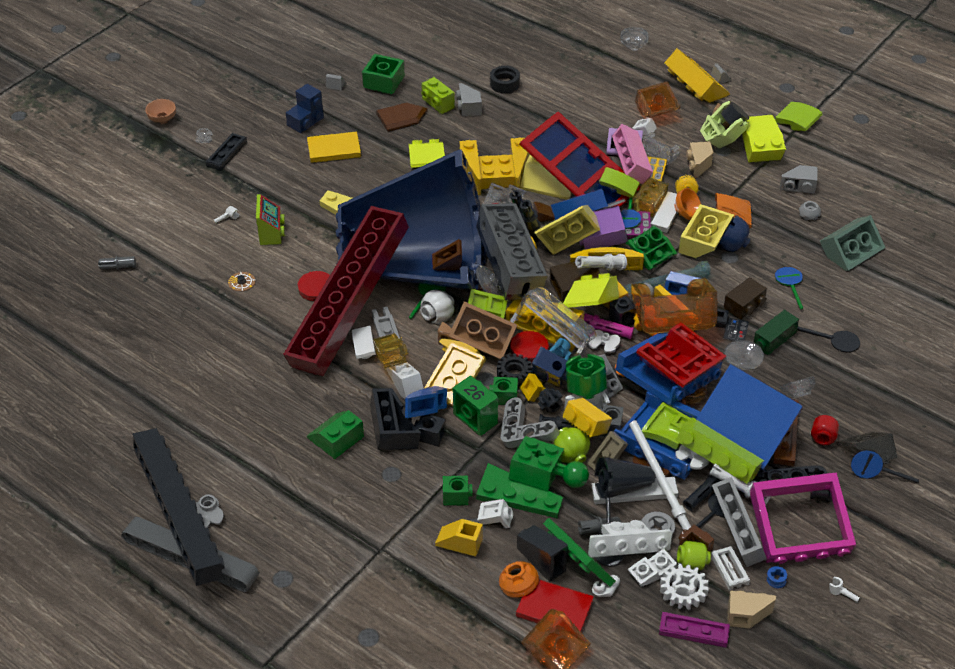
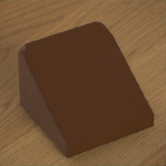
[533,202,555,222]

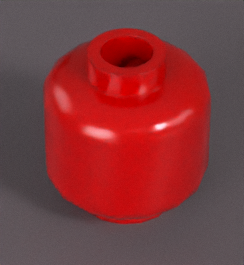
[811,415,839,445]

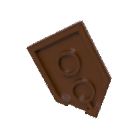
[376,103,428,132]

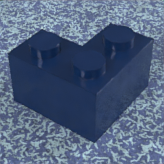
[285,84,324,133]

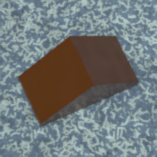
[432,239,462,270]

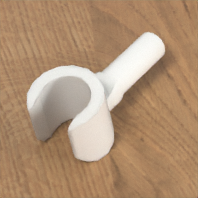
[214,206,239,223]
[829,577,860,602]

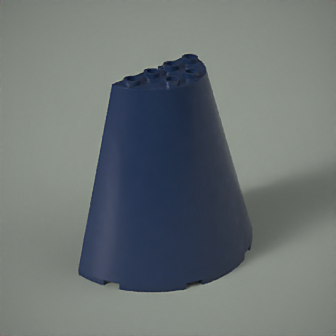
[336,149,486,290]

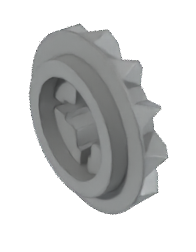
[641,512,675,536]

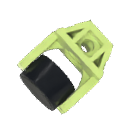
[700,101,749,148]

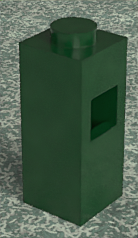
[753,309,799,355]

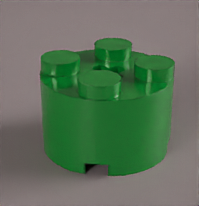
[566,354,607,399]

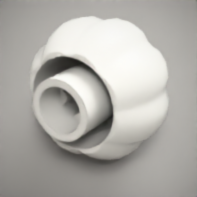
[420,290,454,324]

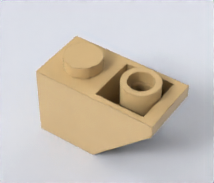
[686,142,713,178]
[727,591,776,628]

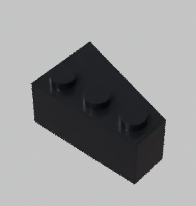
[370,388,421,450]

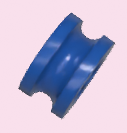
[767,566,787,588]

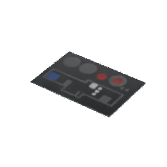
[723,318,749,343]

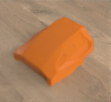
[715,193,752,228]

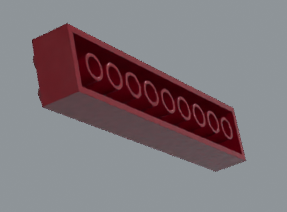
[283,206,409,376]

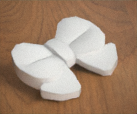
[588,330,620,353]
[675,445,710,470]

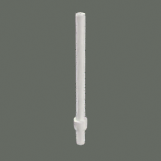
[629,421,691,531]

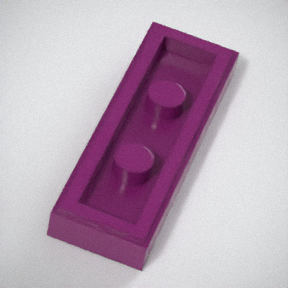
[659,612,730,648]

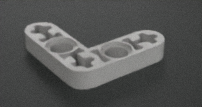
[501,397,559,448]

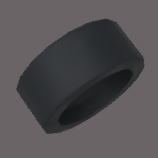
[490,66,520,94]

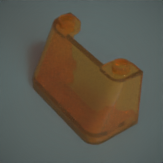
[631,278,717,334]

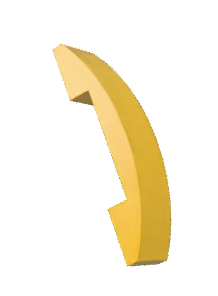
[570,247,644,270]

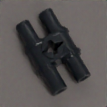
[509,190,541,242]

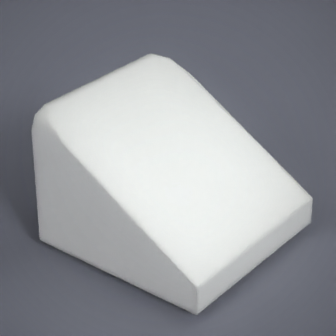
[632,118,656,136]

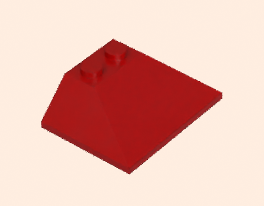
[636,322,727,388]

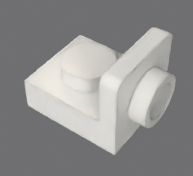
[478,499,513,528]

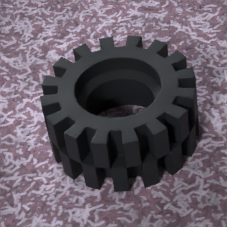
[497,354,532,390]

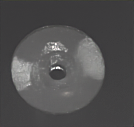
[476,265,501,296]
[724,340,764,370]

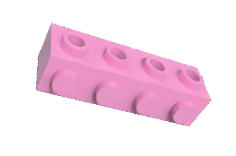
[612,124,653,184]

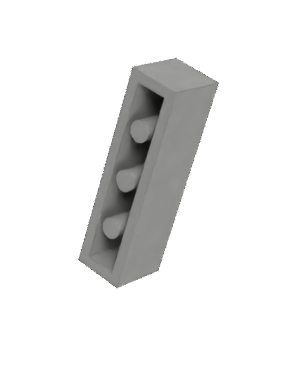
[712,477,767,567]

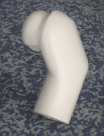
[592,575,620,597]

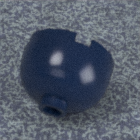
[717,215,751,252]

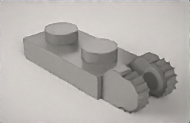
[372,307,401,350]

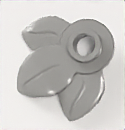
[196,495,224,528]

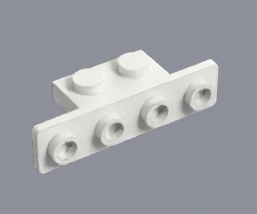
[588,520,672,557]

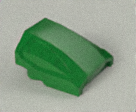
[625,225,677,270]

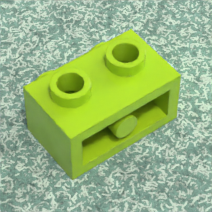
[421,77,455,114]

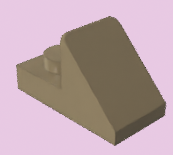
[587,431,628,471]

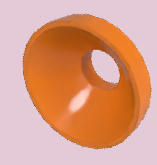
[674,188,701,220]
[499,561,539,597]

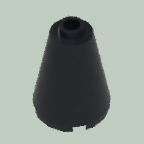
[595,456,656,499]

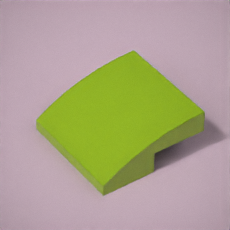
[775,102,823,131]

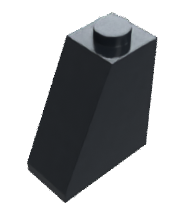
[517,525,568,582]

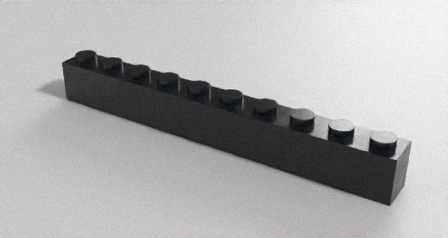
[132,428,225,586]

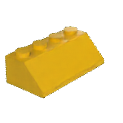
[665,48,730,103]

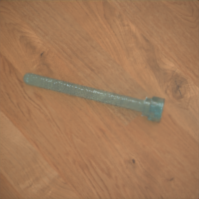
[625,261,711,292]

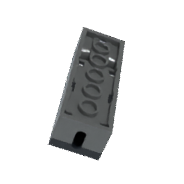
[476,203,547,300]

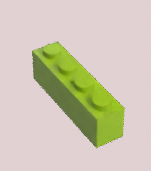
[675,418,764,484]

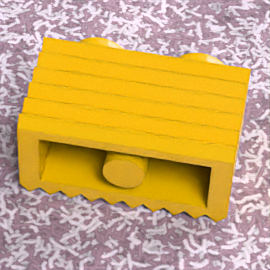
[563,398,612,437]

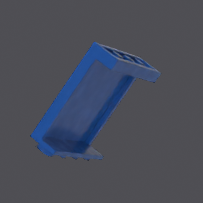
[615,329,723,405]
[696,364,803,470]
[614,391,700,480]

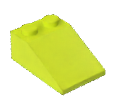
[742,115,786,162]
[409,139,445,168]
[562,273,619,308]

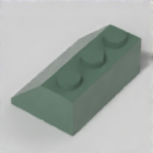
[820,215,886,271]

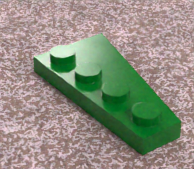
[476,463,563,518]
[543,518,616,587]

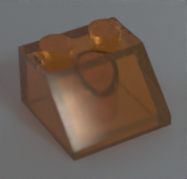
[635,81,680,118]
[521,609,591,669]

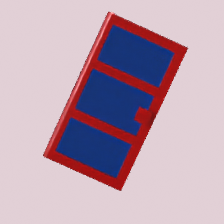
[519,111,641,208]

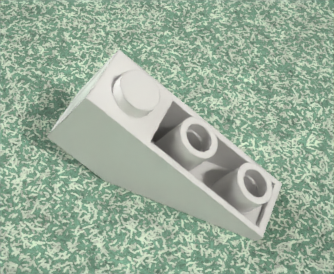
[383,357,424,399]

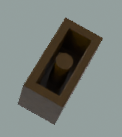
[723,277,767,320]

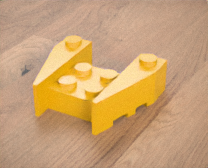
[460,138,529,195]

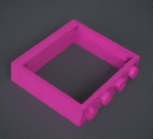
[749,473,856,564]

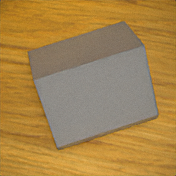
[711,63,731,84]
[326,74,346,90]

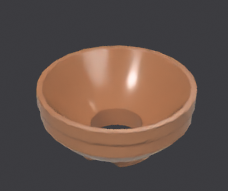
[145,99,176,124]

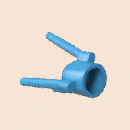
[549,338,571,361]

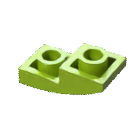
[600,167,640,198]

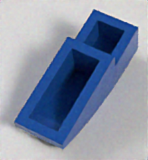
[551,189,608,220]
[405,386,447,418]

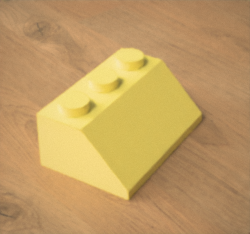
[520,155,581,200]
[679,204,734,258]
[535,205,600,255]

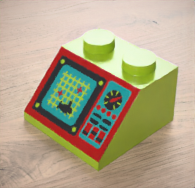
[256,194,285,245]

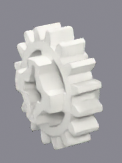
[660,564,709,610]

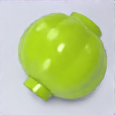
[553,427,590,463]

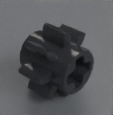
[538,388,563,412]

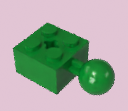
[508,436,589,492]

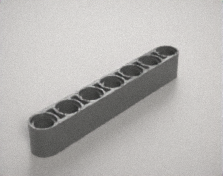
[121,517,260,592]

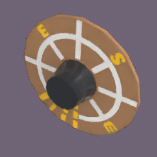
[228,272,256,291]

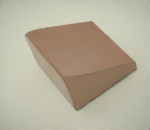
[438,322,457,344]

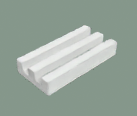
[711,546,750,590]

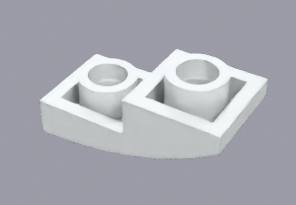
[352,326,376,359]
[628,549,678,586]

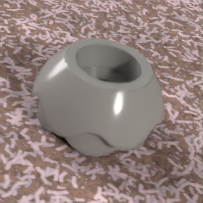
[799,201,821,220]

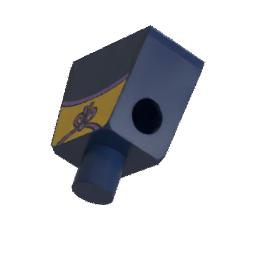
[532,347,567,387]

